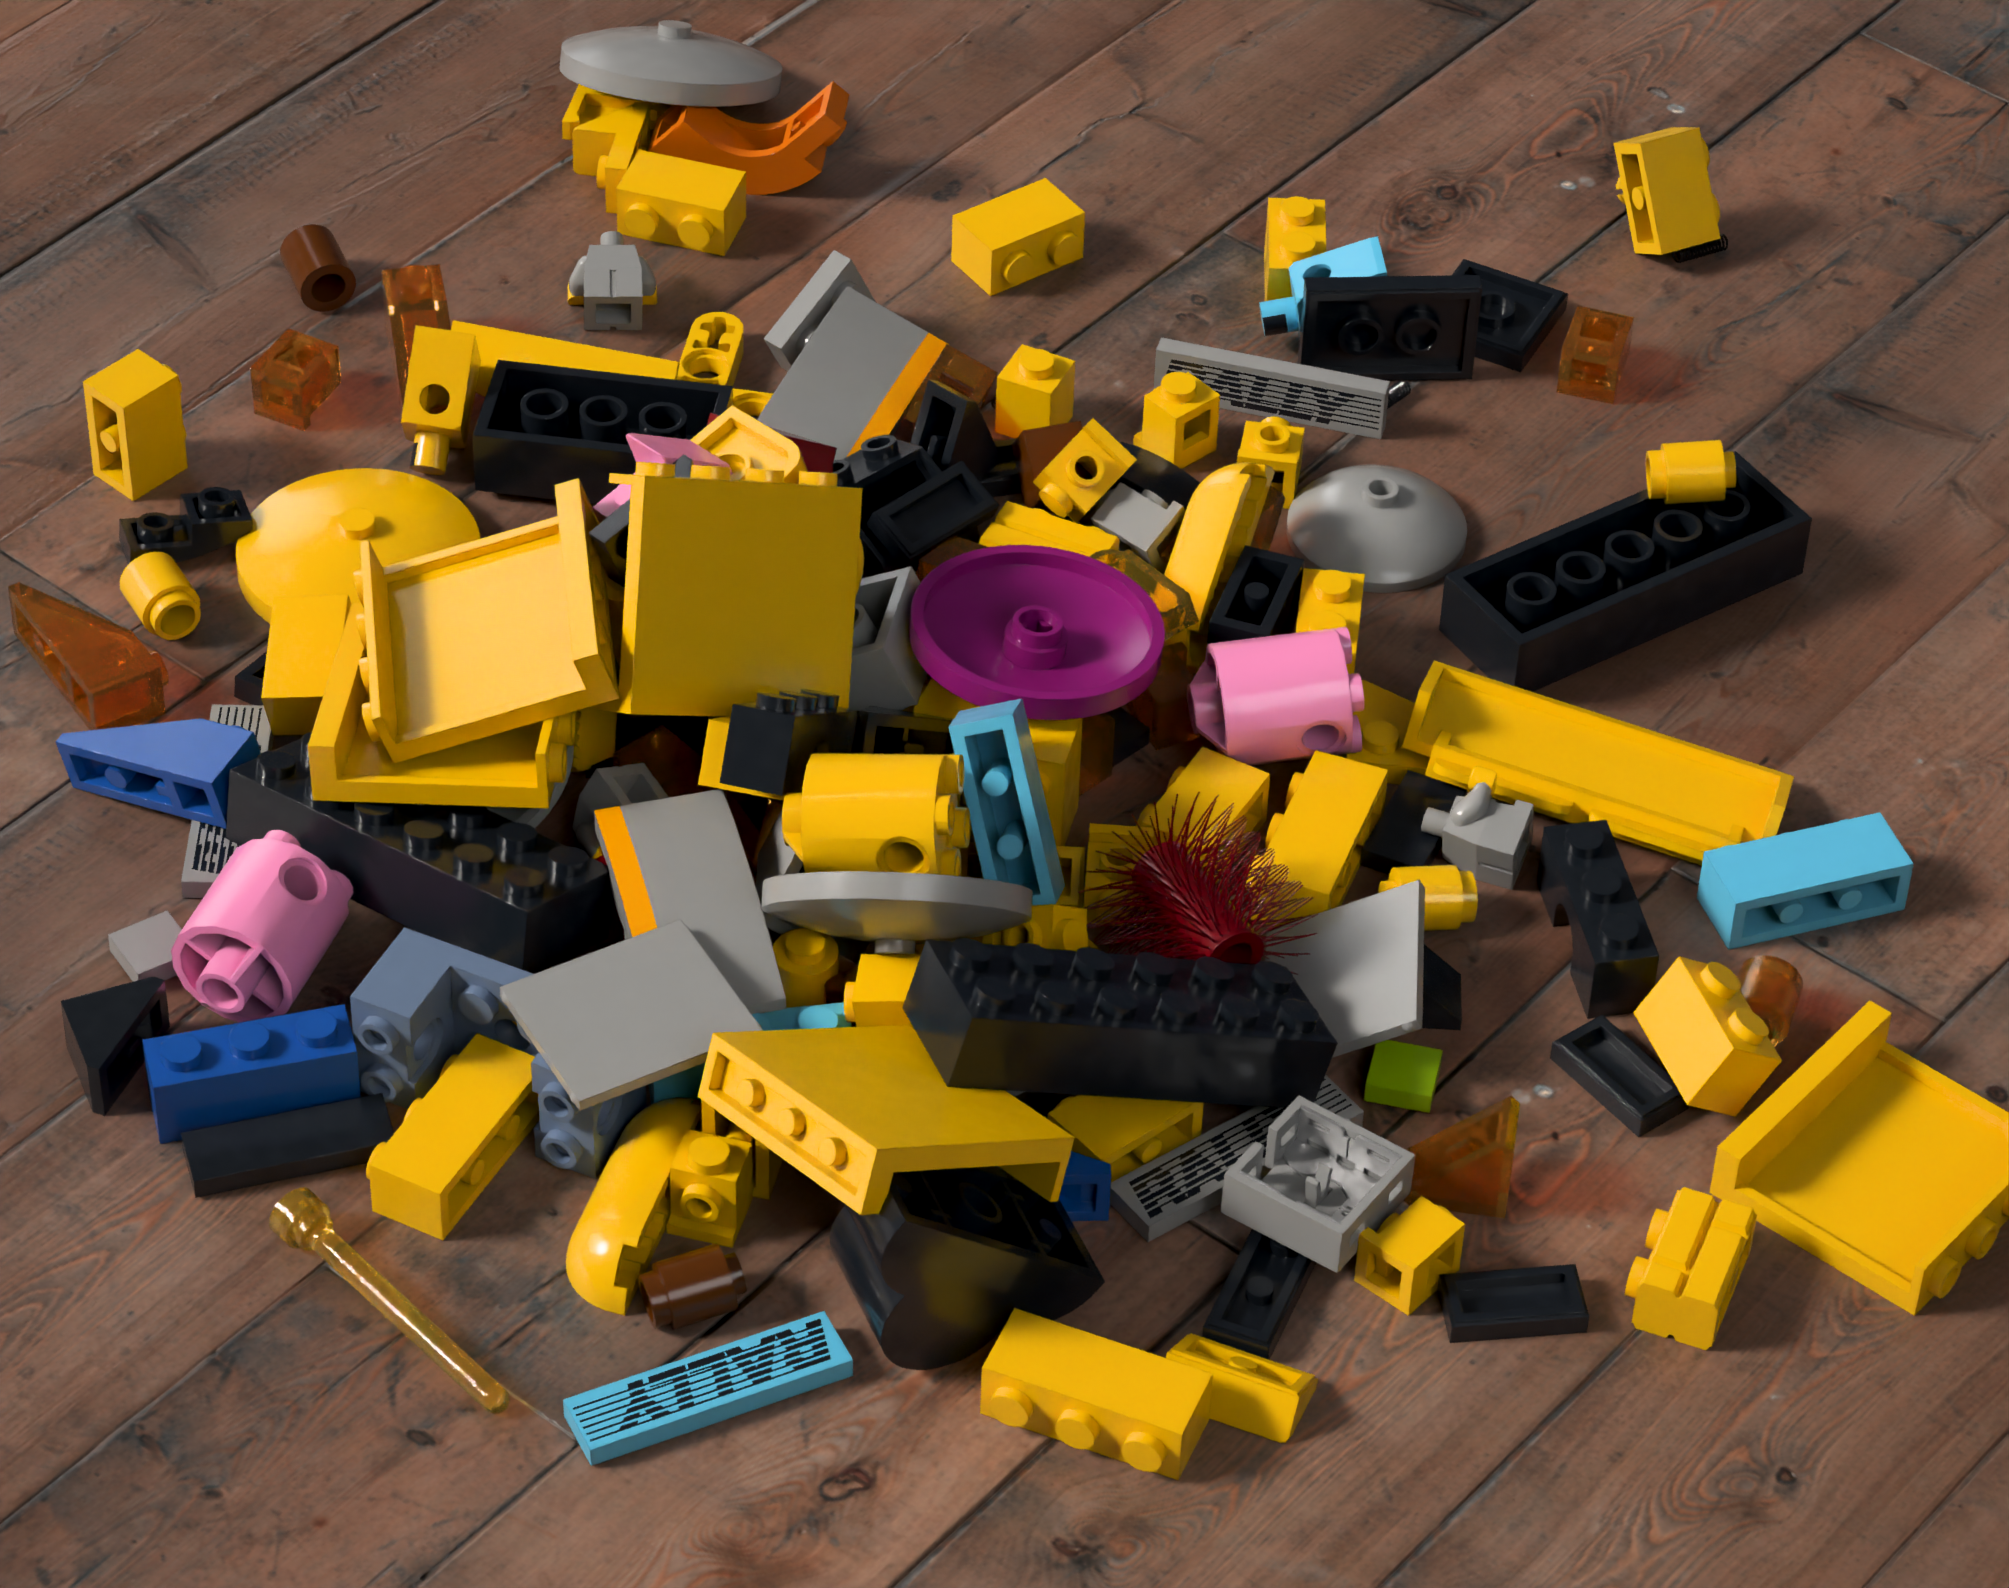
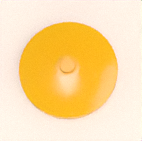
[236,468,481,624]

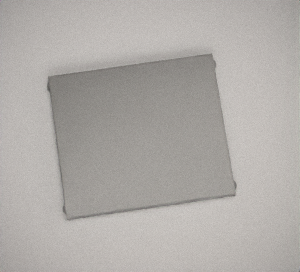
[1265,880,1425,1058]
[500,919,763,1111]

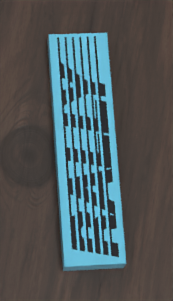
[563,1311,853,1466]

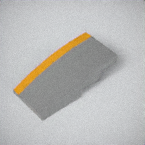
[757,286,949,460]
[594,789,786,1014]

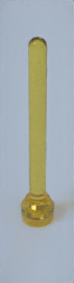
[269,1187,510,1414]

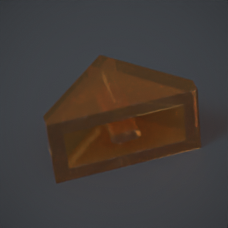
[1404,1095,1520,1219]

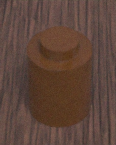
[280,224,356,312]

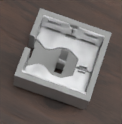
[1221,1095,1415,1273]

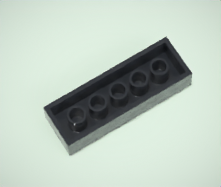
[1439,451,1812,692]
[226,732,611,974]
[902,938,1338,1108]

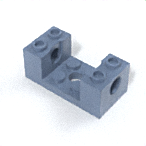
[350,927,646,1179]

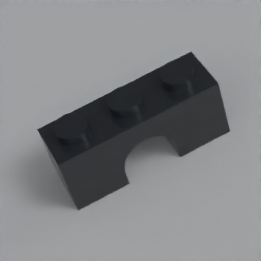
[720,689,859,796]
[1537,820,1659,1019]

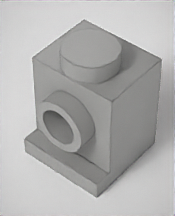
[1091,482,1186,581]

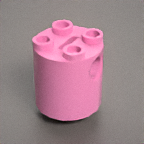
[1187,627,1364,766]
[171,830,353,1022]

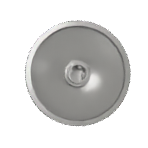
[559,20,782,107]
[761,871,1033,954]

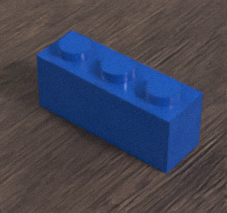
[143,1004,361,1144]

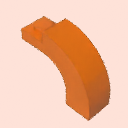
[648,81,850,195]

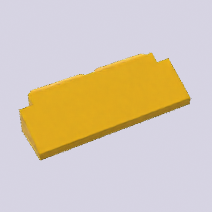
[1401,661,1794,866]

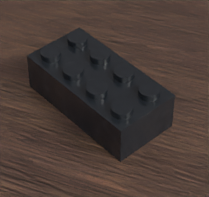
[473,360,733,504]

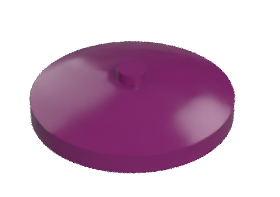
[909,545,1165,720]

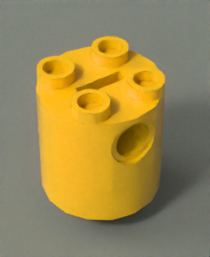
[782,753,971,876]

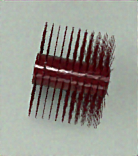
[1078,792,1318,975]

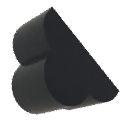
[830,1166,1105,1370]

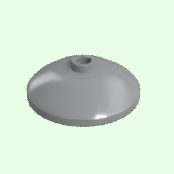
[1286,464,1467,593]

